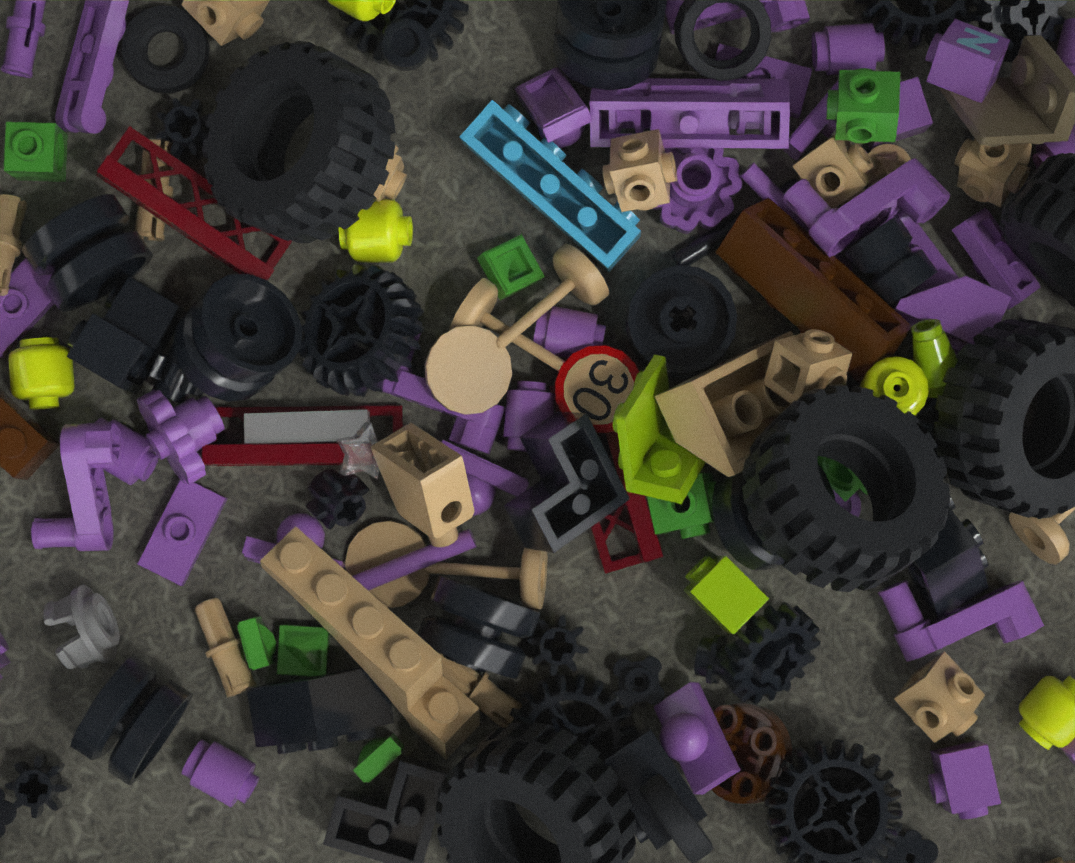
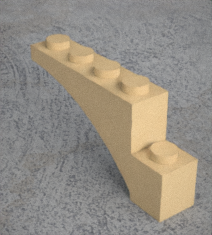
[260,526,480,760]

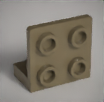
[940,35,1075,147]

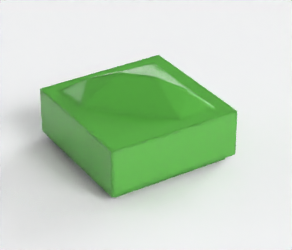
[477,234,545,301]
[237,616,276,670]
[277,625,330,676]
[353,733,405,783]

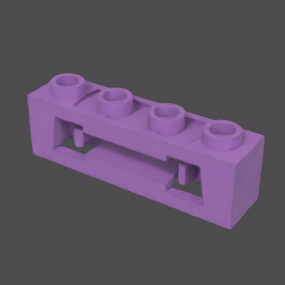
[589,78,790,149]

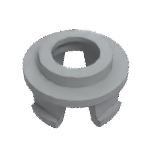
[43,585,120,669]

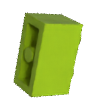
[684,555,769,635]

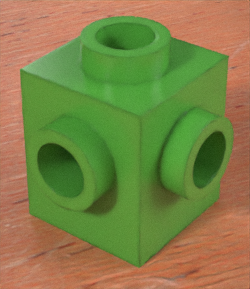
[826,68,900,144]
[647,473,717,539]

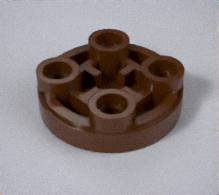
[711,703,792,804]

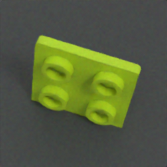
[613,354,706,504]

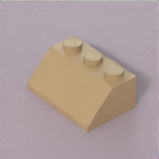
[654,331,794,477]

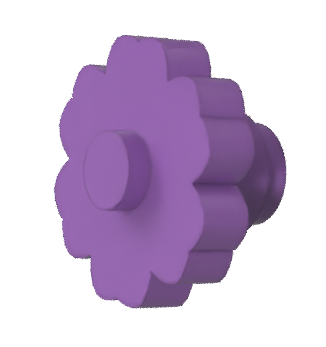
[653,148,742,234]
[137,390,225,485]

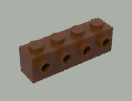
[716,197,912,384]

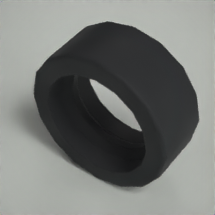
[674,0,772,81]

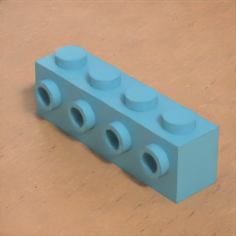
[460,100,641,273]

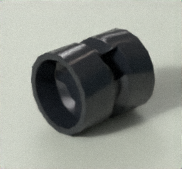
[845,215,938,306]

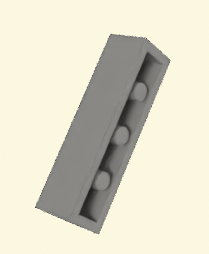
[244,410,371,444]

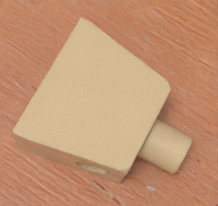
[370,423,475,547]

